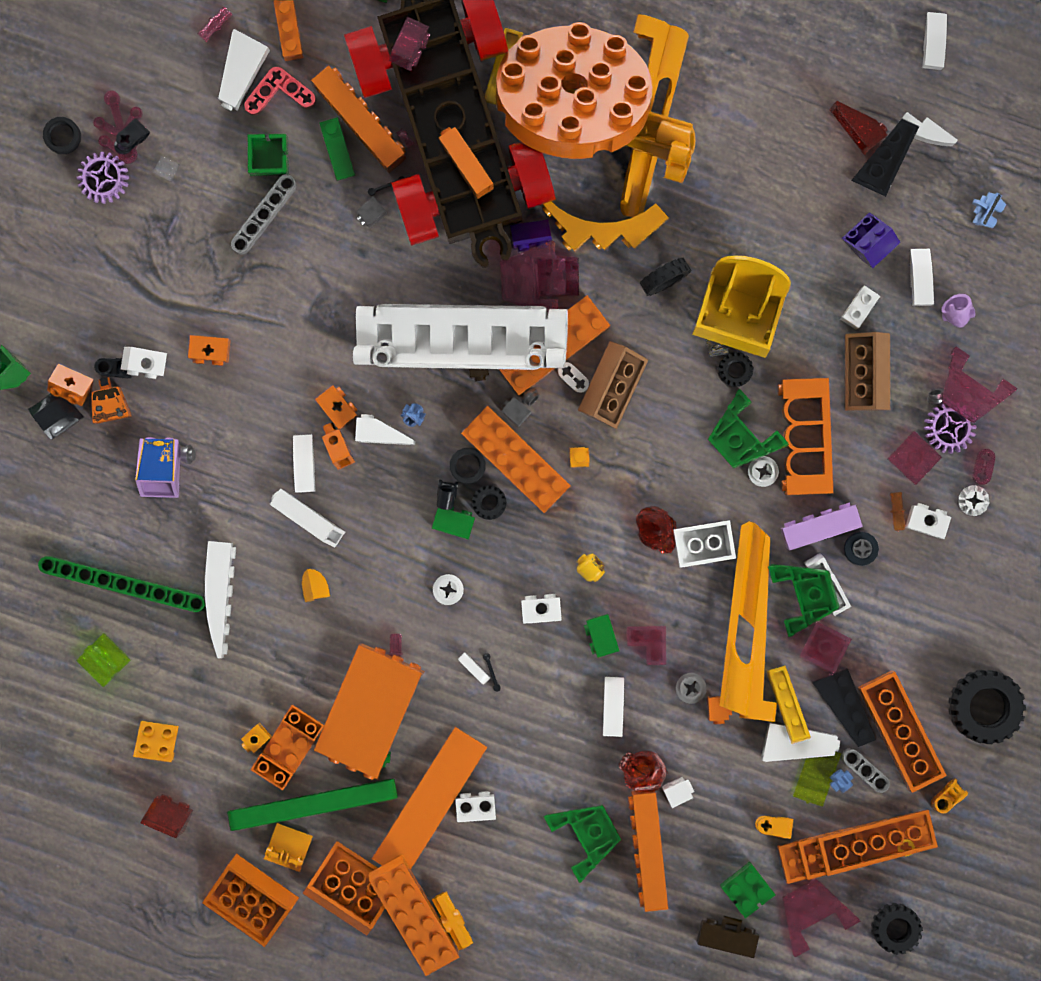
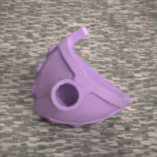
[942,294,975,328]

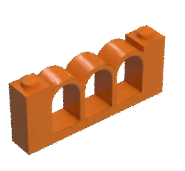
[778,378,833,495]

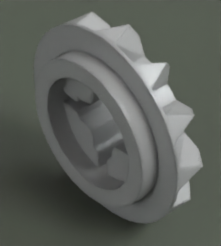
[675,673,706,704]

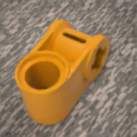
[931,778,968,813]
[755,816,794,839]

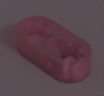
[973,449,995,485]

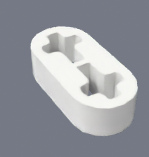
[558,362,589,393]
[458,652,490,685]

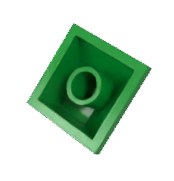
[0,345,31,390]

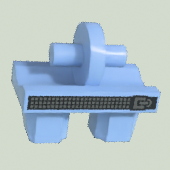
[972,192,1006,228]

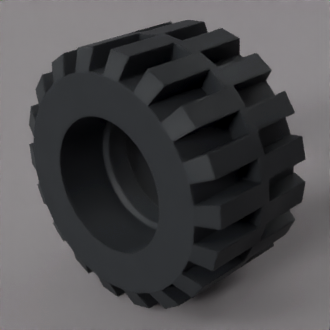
[871,903,923,955]

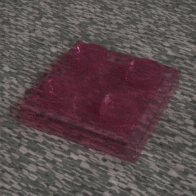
[887,431,942,485]

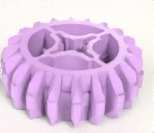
[77,152,129,204]
[924,402,977,454]

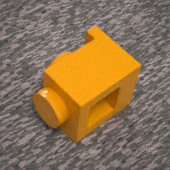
[569,447,590,468]
[241,722,272,753]

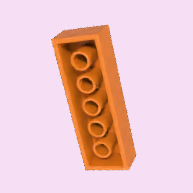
[311,65,406,173]
[498,295,611,396]
[461,406,571,513]
[858,670,947,793]
[628,789,668,912]
[368,855,460,976]

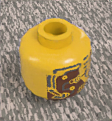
[576,554,605,582]

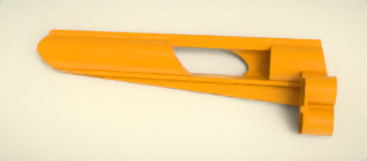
[620,14,689,217]
[565,89,696,183]
[719,521,777,722]

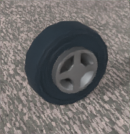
[844,532,879,566]

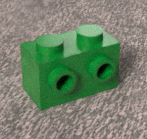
[432,507,475,540]
[583,614,619,658]

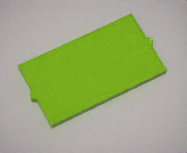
[793,751,841,807]

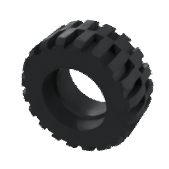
[948,670,1026,744]

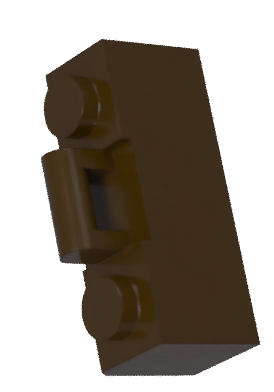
[696,915,759,958]

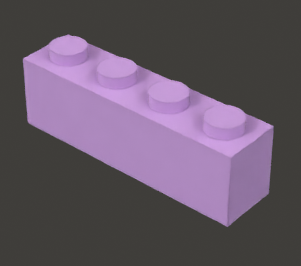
[781,502,863,551]

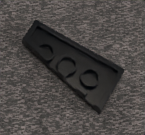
[851,118,920,197]
[812,668,876,747]

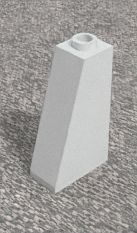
[218,29,270,111]
[270,489,345,548]
[761,722,840,762]

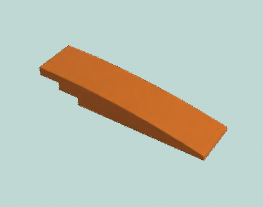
[372,727,487,869]
[777,809,938,884]

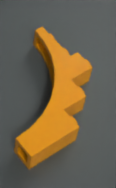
[542,201,669,251]

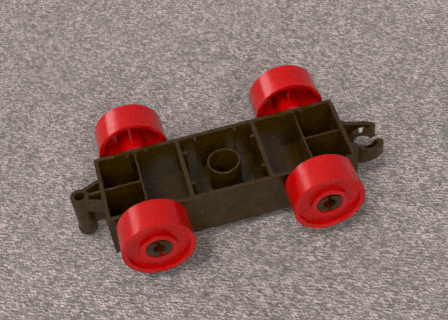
[344,0,556,268]

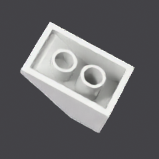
[355,414,415,445]
[673,520,736,568]

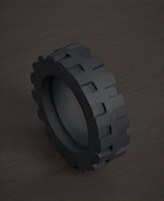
[640,257,691,296]

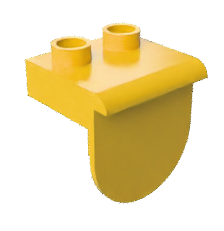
[692,256,791,358]

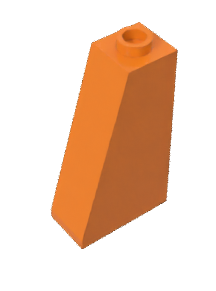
[439,127,494,199]

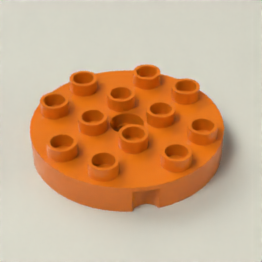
[496,22,652,159]

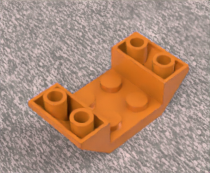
[250,705,324,791]

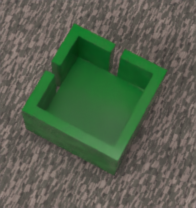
[247,134,289,176]
[720,862,776,919]

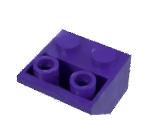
[842,212,901,268]
[510,219,552,252]

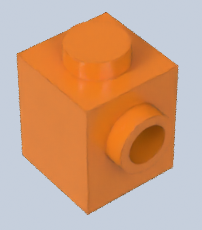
[707,696,732,724]

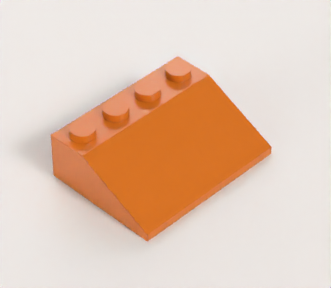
[302,841,385,936]
[202,853,299,947]

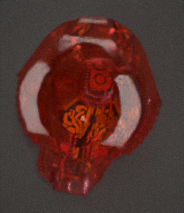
[636,506,676,553]
[619,750,668,793]

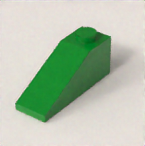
[319,117,355,181]

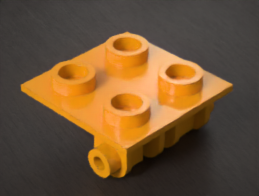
[133,721,179,762]
[264,823,313,872]

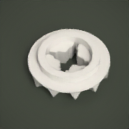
[748,456,779,487]
[958,485,990,516]
[433,574,463,605]

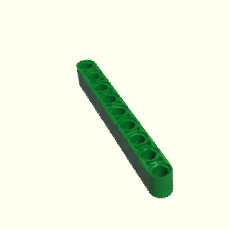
[38,556,206,612]
[227,778,398,831]

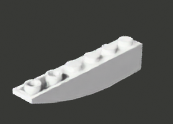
[205,541,236,658]

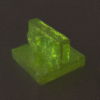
[76,633,131,688]

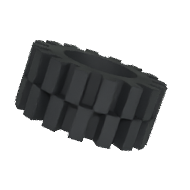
[718,352,754,387]
[472,485,507,520]

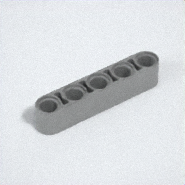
[231,174,297,255]

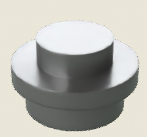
[522,388,540,406]
[927,389,947,405]
[180,445,196,464]

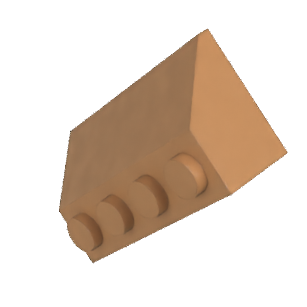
[845,332,890,411]
[578,341,648,429]

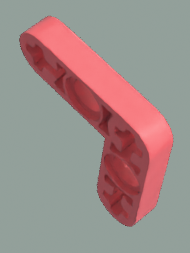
[245,67,316,115]

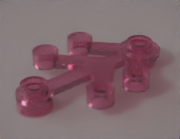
[93,91,143,164]

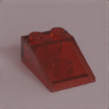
[830,101,888,155]
[141,794,193,838]

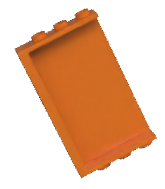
[314,643,425,780]

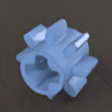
[400,403,426,427]
[830,769,854,793]

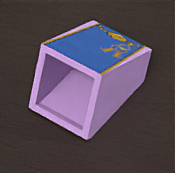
[136,437,180,498]

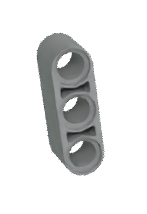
[841,748,890,793]

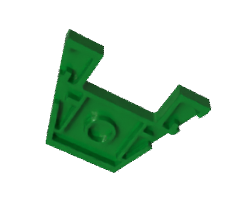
[708,389,789,469]
[768,564,840,637]
[544,805,621,883]

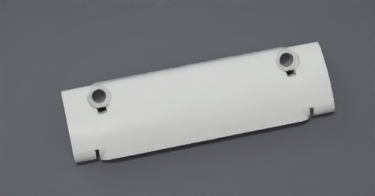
[353,304,568,370]

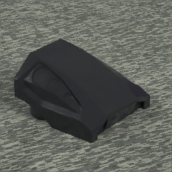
[28,393,84,440]

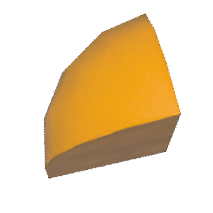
[302,569,330,602]

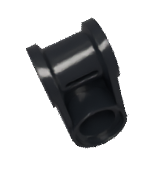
[114,119,150,155]
[94,358,132,379]
[436,479,458,510]

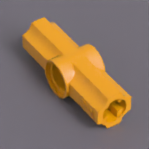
[432,891,473,950]

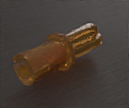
[890,492,906,531]

